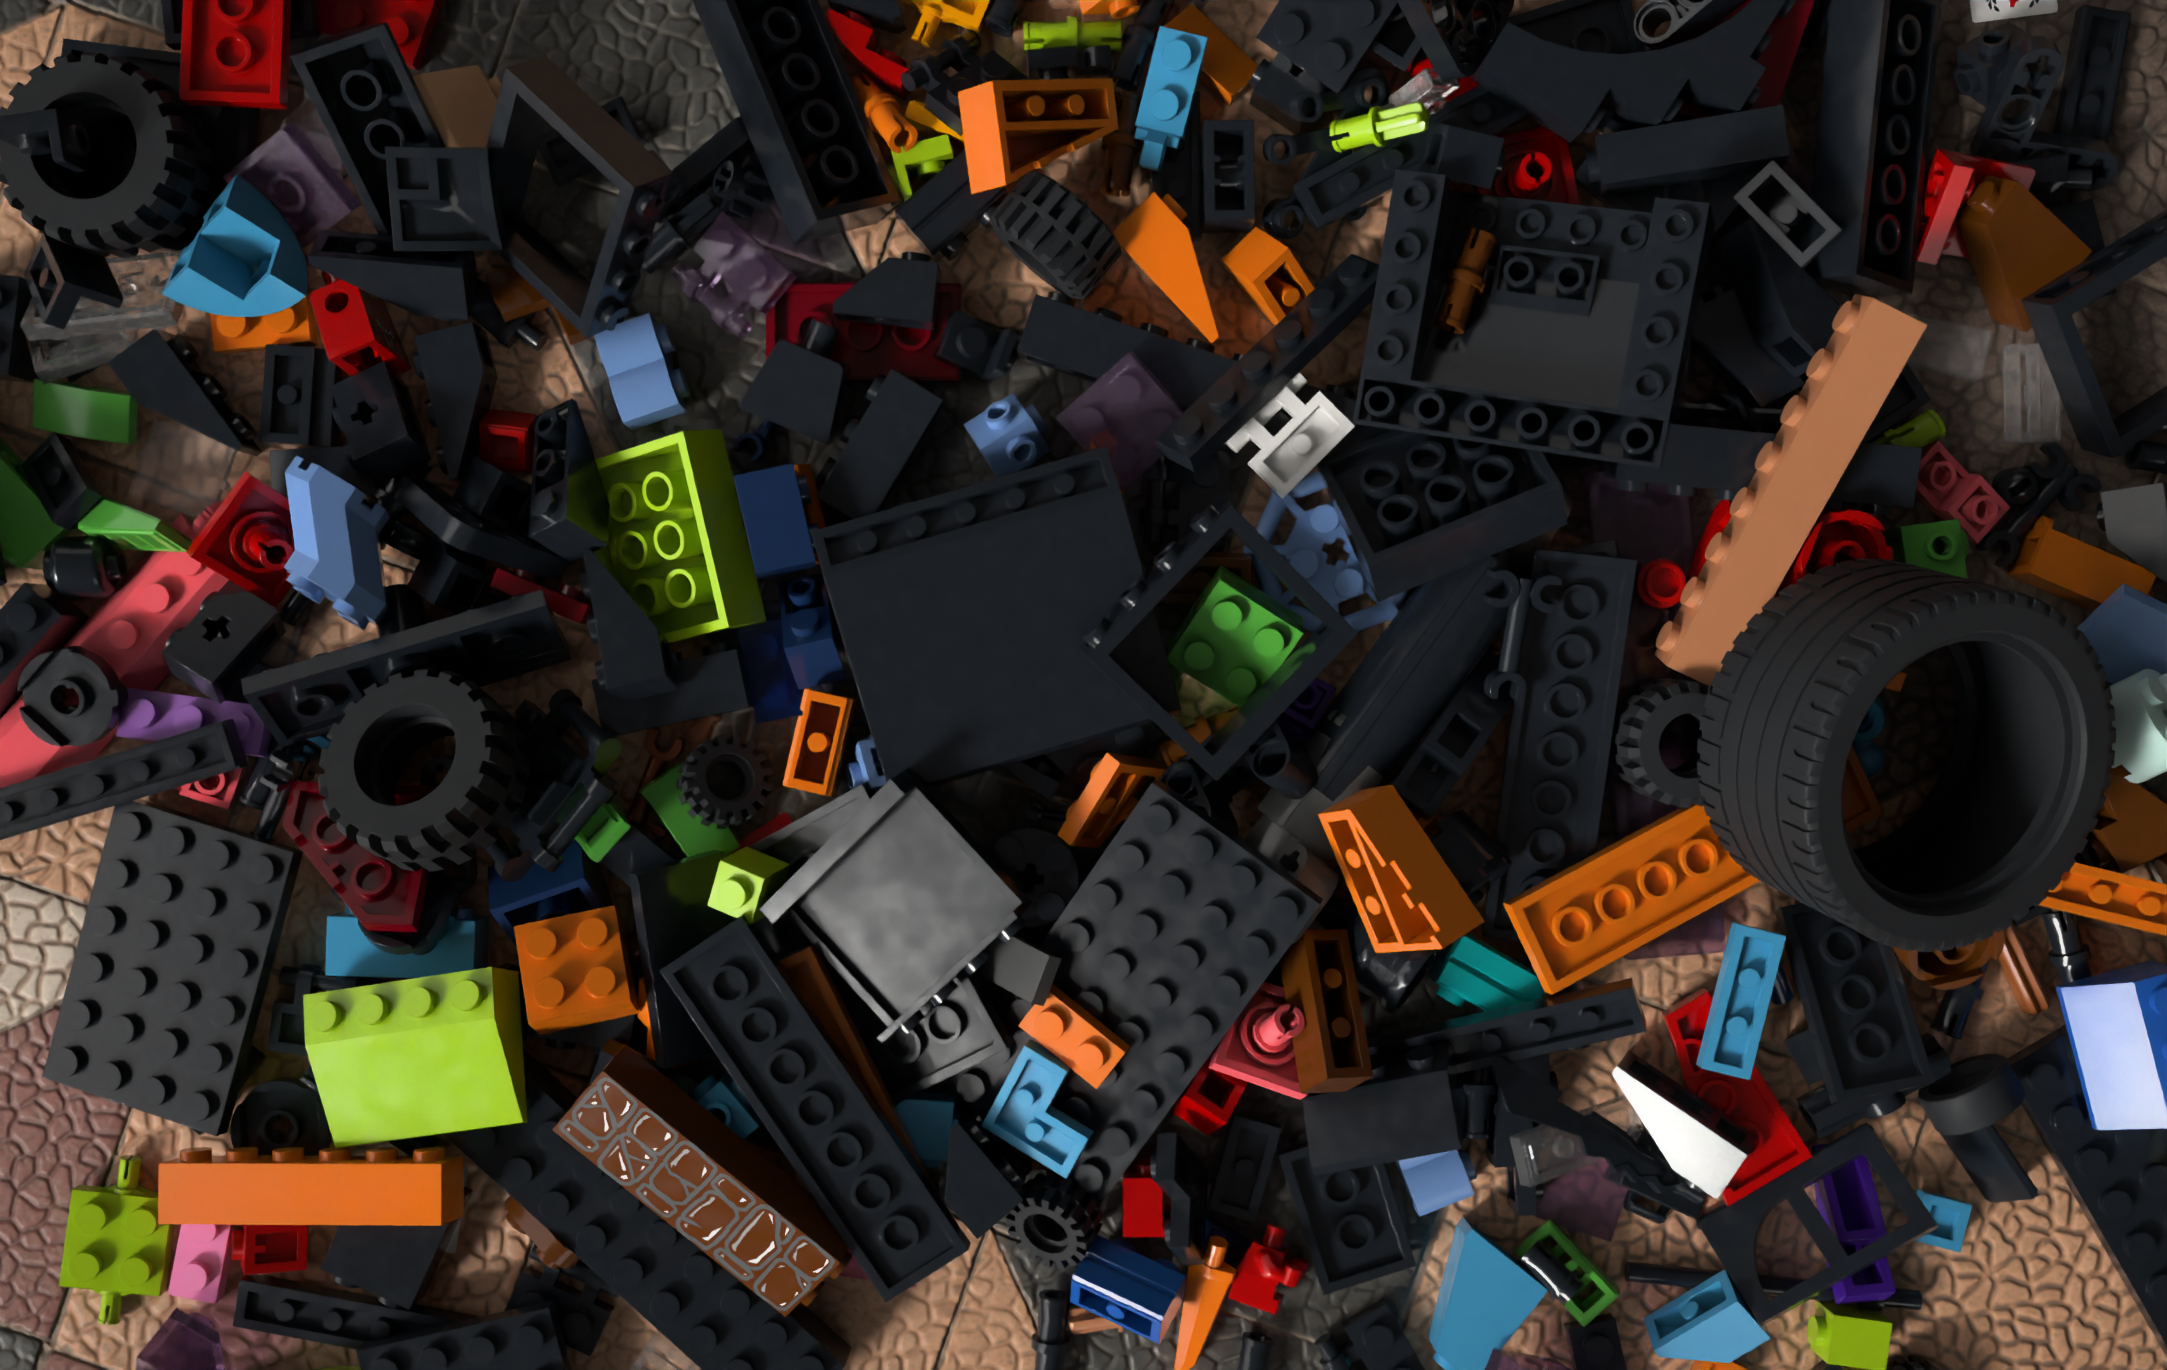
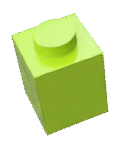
[707,846,790,924]
[1807,1300,1893,1370]

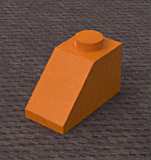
[1221,227,1315,326]

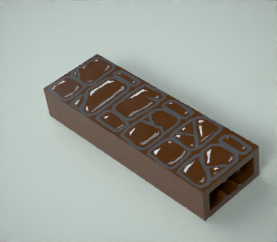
[552,1044,852,1317]

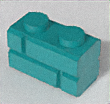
[1429,933,1545,1013]

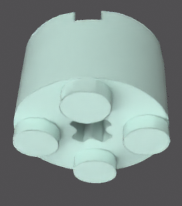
[2110,669,2167,784]

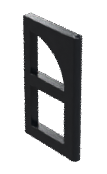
[1695,1122,1938,1326]

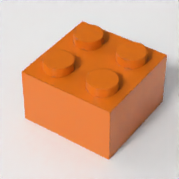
[514,905,639,1035]

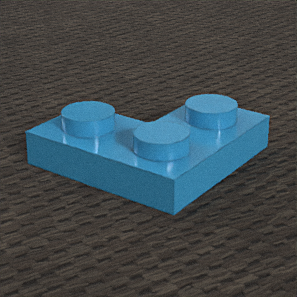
[981,1039,1094,1179]

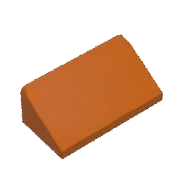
[1164,4,1258,107]

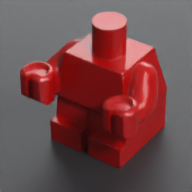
[1228,1223,1309,1315]

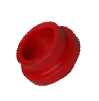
[1636,559,1687,608]

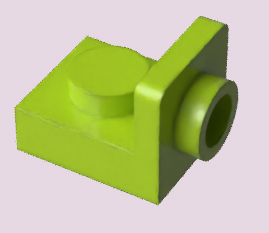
[886,134,954,202]

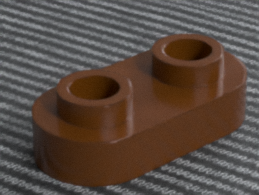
[505,1196,580,1270]

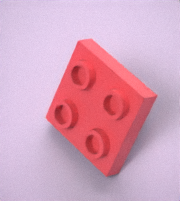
[1209,981,1308,1100]

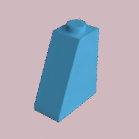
[1428,1216,1549,1370]

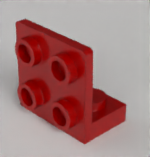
[1916,149,2036,265]

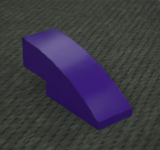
[1811,1143,1896,1305]

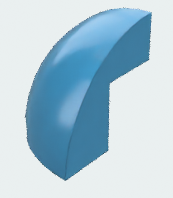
[162,175,308,317]

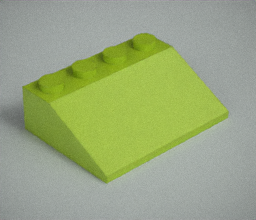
[595,429,767,644]
[303,967,527,1148]

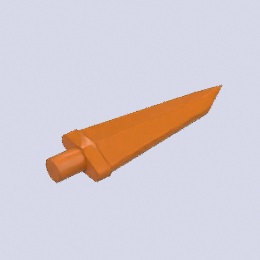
[1174,1236,1236,1370]

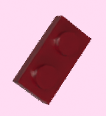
[490,568,594,624]

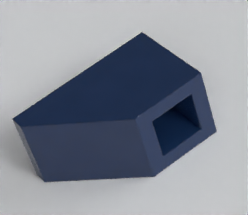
[778,573,847,690]

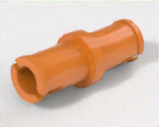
[851,73,918,153]

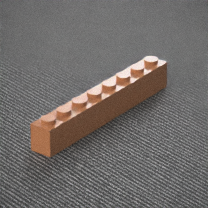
[1654,294,1927,687]

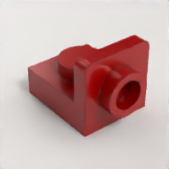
[231,1225,308,1275]

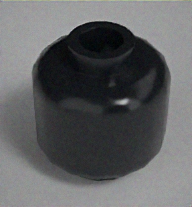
[43,535,127,601]

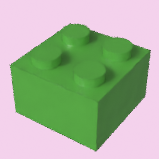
[1166,565,1304,708]

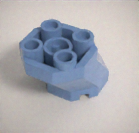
[284,456,390,630]

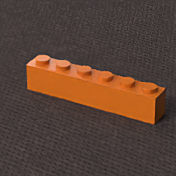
[158,1147,464,1226]

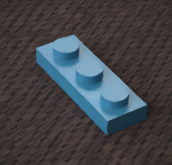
[1696,922,1786,1080]

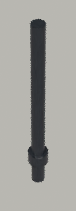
[1624,1261,1922,1312]

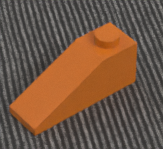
[1112,192,1219,343]

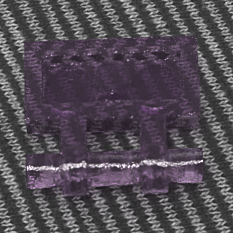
[672,211,797,338]

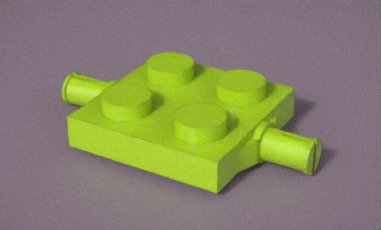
[59,1155,175,1325]

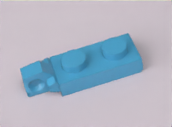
[1134,26,1209,172]

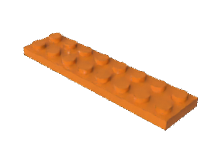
[1503,745,1883,995]

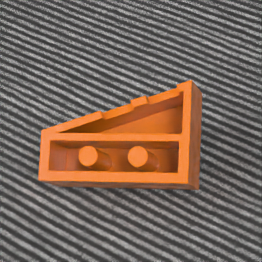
[958,78,1119,195]
[1318,785,1485,953]

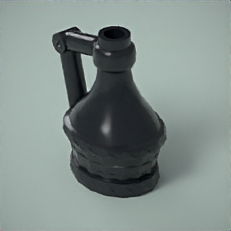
[1314,864,1442,1013]

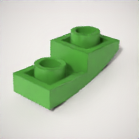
[33,378,138,444]
[638,762,740,857]

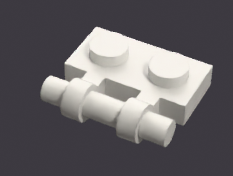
[1226,372,1355,499]

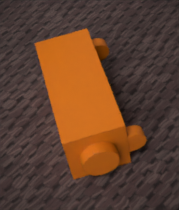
[2007,516,2156,612]

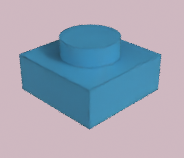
[1909,1188,1972,1252]

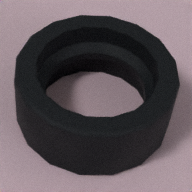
[1918,1054,2025,1135]

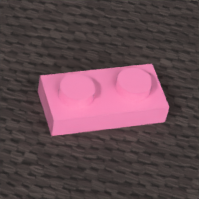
[168,1224,237,1304]

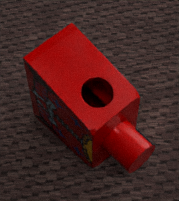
[309,271,412,376]

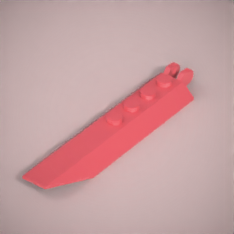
[0,501,229,788]

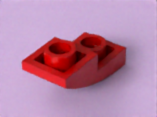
[825,8,910,101]

